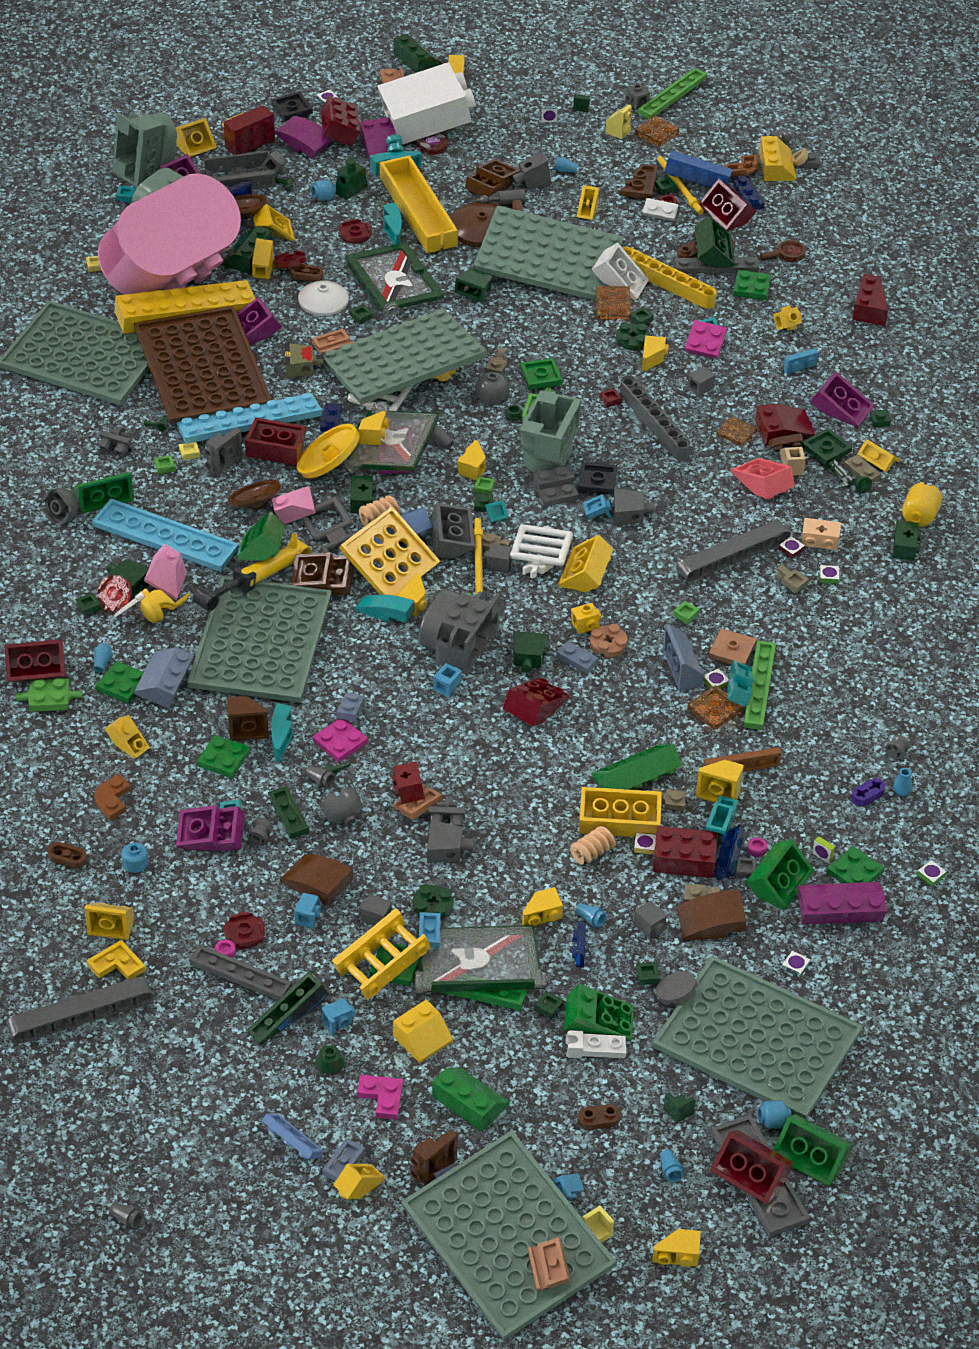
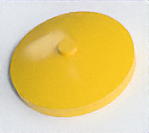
[297,424,360,478]

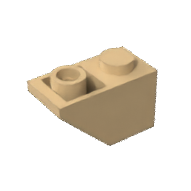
[779,447,805,476]

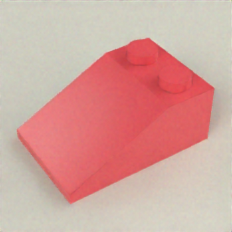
[731,458,795,499]

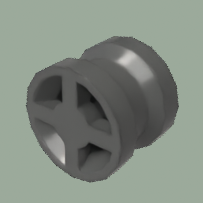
[885,735,910,760]

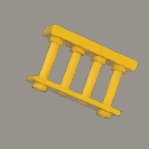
[332,908,431,1000]

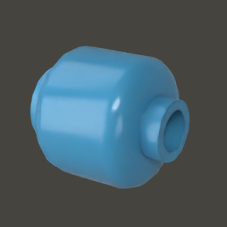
[311,179,336,202]
[121,843,149,873]
[758,1100,791,1130]

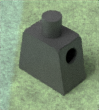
[512,152,552,190]
[613,488,654,525]
[427,820,474,863]

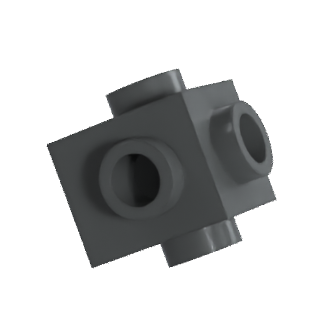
[625,83,650,110]

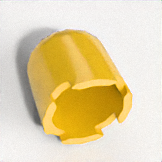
[902,482,943,527]

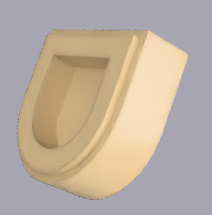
[792,148,808,166]

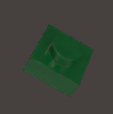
[573,94,590,113]
[655,176,677,194]
[350,304,373,324]
[630,307,654,325]
[870,410,891,427]
[474,494,493,512]
[75,593,101,616]
[635,962,660,985]
[534,991,564,1019]

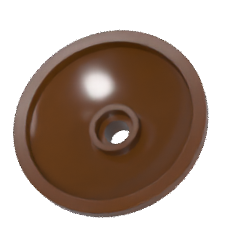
[234,194,267,220]
[228,480,281,510]

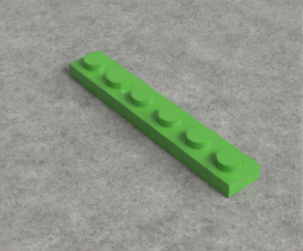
[638,68,707,120]
[743,640,776,730]

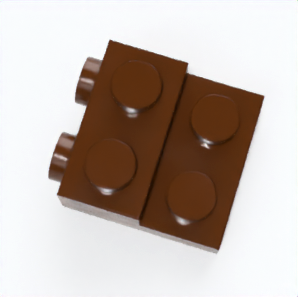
[410,1129,458,1186]

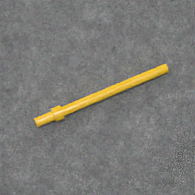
[657,156,704,215]
[473,518,484,595]

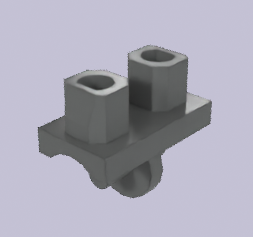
[99,426,134,457]
[429,796,465,826]

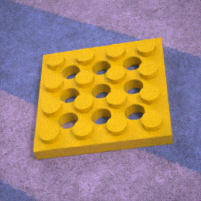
[339,506,440,596]

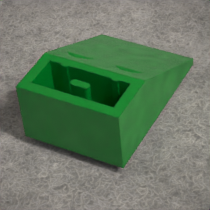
[564,983,634,1041]

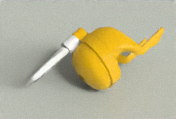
[114,588,190,623]

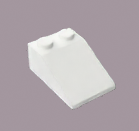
[591,243,649,300]

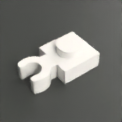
[523,554,554,578]

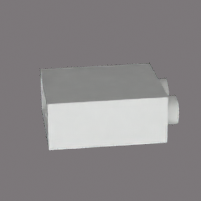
[377,62,476,145]

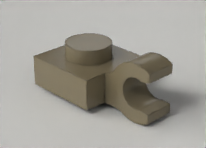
[485,347,507,375]
[482,532,511,551]
[775,565,809,593]
[652,788,686,812]
[684,884,720,903]

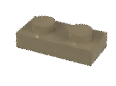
[843,454,881,483]

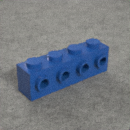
[664,151,733,187]

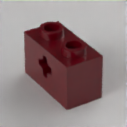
[391,761,425,804]

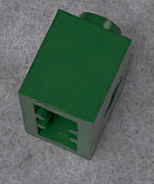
[350,475,376,513]
[893,520,921,561]

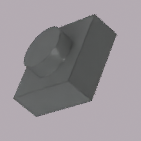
[803,153,819,169]

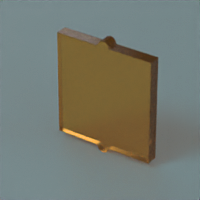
[716,416,757,446]

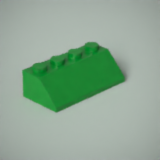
[237,511,285,561]
[591,744,682,790]

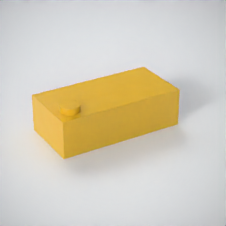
[579,787,662,837]

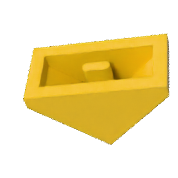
[577,185,599,220]

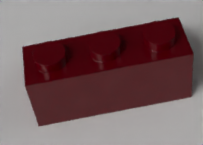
[699,179,757,231]
[245,417,307,465]
[4,639,65,682]
[710,1130,794,1204]

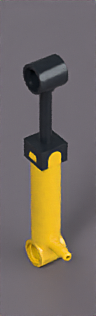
[193,533,312,612]

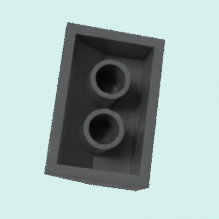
[430,503,475,559]

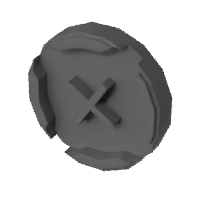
[656,971,698,1005]

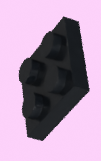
[271,92,313,121]
[578,462,617,495]

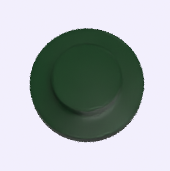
[505,405,523,421]
[854,476,872,494]

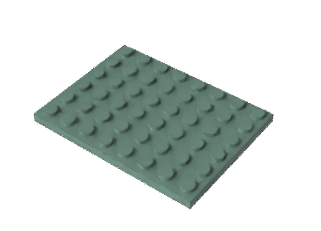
[473,205,624,302]
[0,300,149,405]
[323,308,488,405]
[187,576,332,703]
[652,956,863,1120]
[401,1130,617,1341]

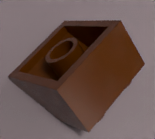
[227,696,269,741]

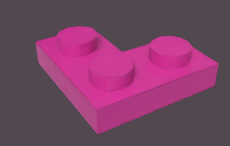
[357,1075,403,1120]

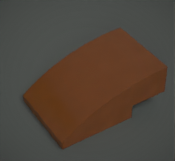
[465,159,520,197]
[291,552,355,595]
[280,854,353,905]
[677,889,746,941]

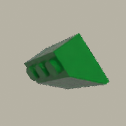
[74,472,134,514]
[746,839,814,910]
[432,1067,510,1132]
[773,1114,854,1186]

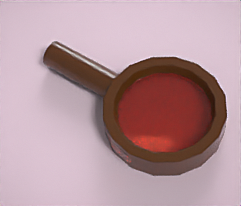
[760,240,806,262]

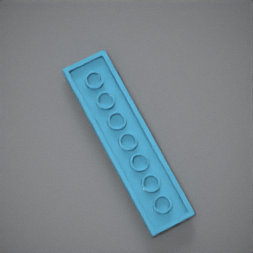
[177,393,322,444]
[92,499,239,572]

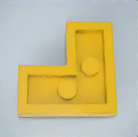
[87,940,146,980]

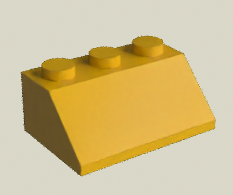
[759,136,796,181]
[558,535,613,592]

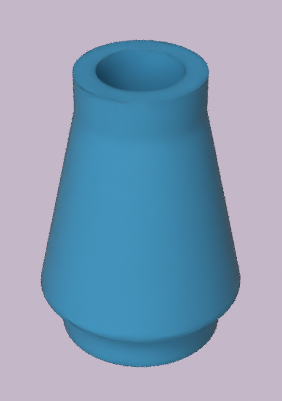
[554,156,578,173]
[93,643,113,673]
[893,768,913,796]
[575,903,607,927]
[660,1149,684,1183]

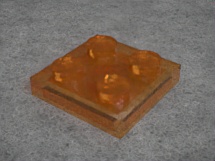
[635,115,679,147]
[596,286,631,319]
[688,685,743,730]

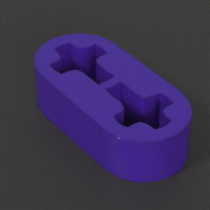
[851,778,885,806]

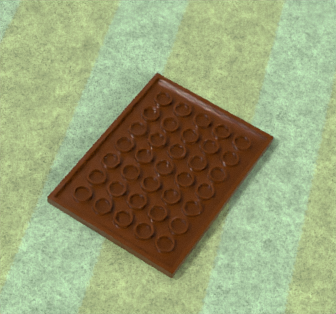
[134,306,272,424]

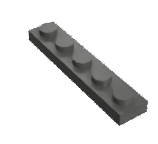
[675,256,759,274]
[189,945,292,1001]

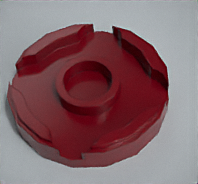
[339,219,372,244]
[273,250,307,268]
[224,912,265,949]

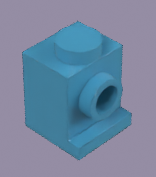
[433,663,462,698]
[294,893,321,929]
[321,998,356,1035]
[552,1173,584,1201]

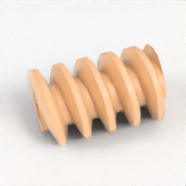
[359,495,401,527]
[570,826,616,865]

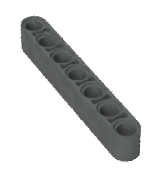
[620,375,691,461]
[676,520,791,582]
[6,977,154,1044]

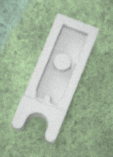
[566,1031,626,1058]

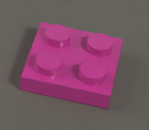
[685,320,727,359]
[313,719,368,763]

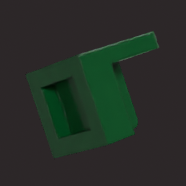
[664,1092,695,1123]

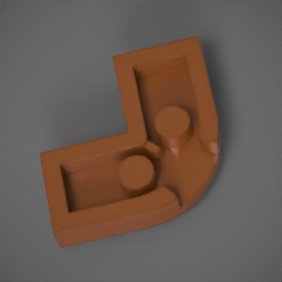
[725,155,758,178]
[94,774,131,821]

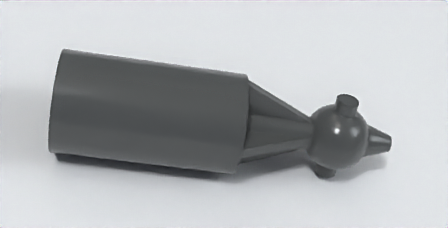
[476,189,526,206]

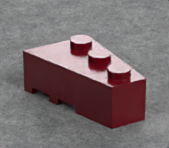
[852,274,888,326]

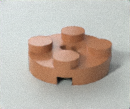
[590,624,628,658]

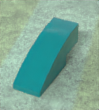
[370,151,422,176]
[383,202,402,245]
[355,595,414,623]
[727,660,754,707]
[271,703,293,762]
[705,796,738,834]

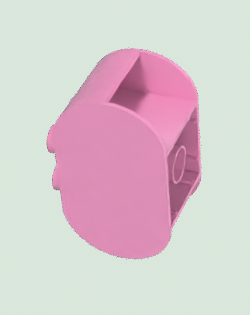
[98,174,241,294]

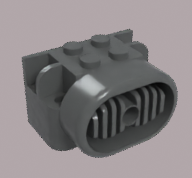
[419,589,500,675]

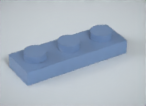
[262,1113,324,1160]

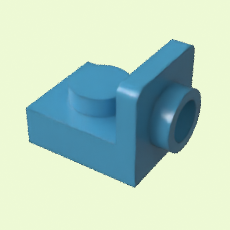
[583,494,613,519]

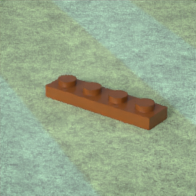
[703,747,782,772]

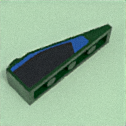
[247,971,329,1045]

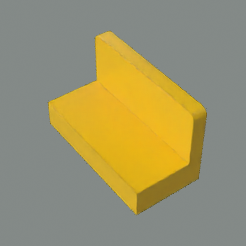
[857,439,901,472]

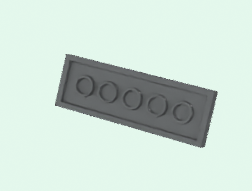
[711,1115,810,1237]

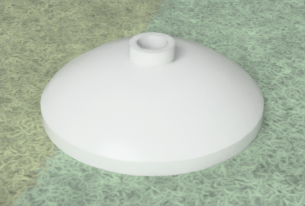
[298,281,349,316]

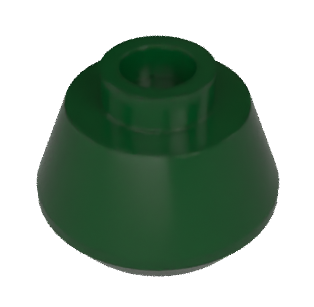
[315,1045,345,1073]

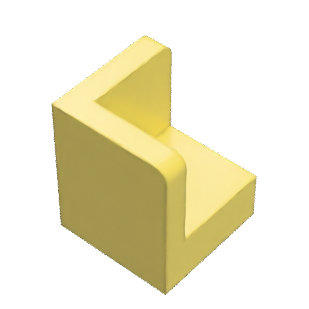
[582,1206,614,1243]

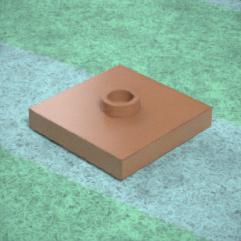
[708,628,757,665]

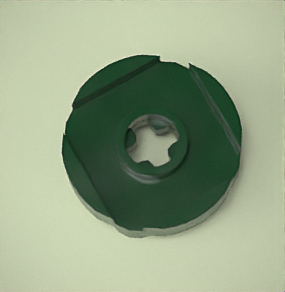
[616,323,650,351]
[413,884,454,921]

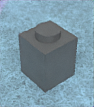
[261,150,288,175]
[687,366,715,396]
[484,543,513,573]
[359,894,392,926]
[634,901,667,939]

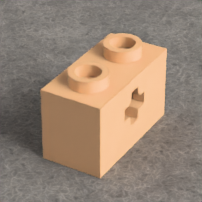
[801,518,841,550]

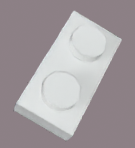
[643,198,678,221]

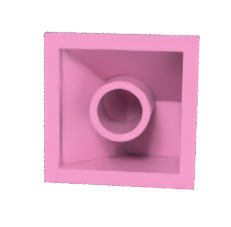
[272,486,316,524]
[144,544,187,600]

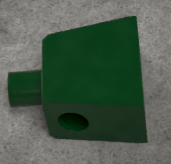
[335,158,368,200]
[454,269,493,302]
[106,559,150,602]
[512,631,549,673]

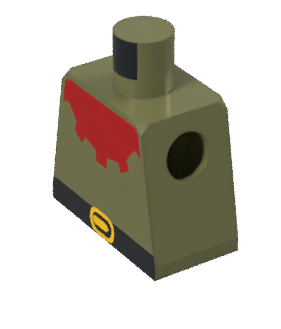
[285,343,324,378]

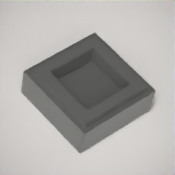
[735,857,757,878]

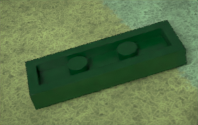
[268,786,309,839]

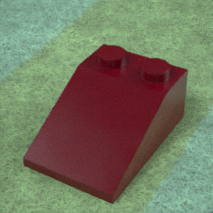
[755,403,816,446]

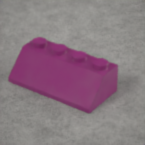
[797,882,887,925]

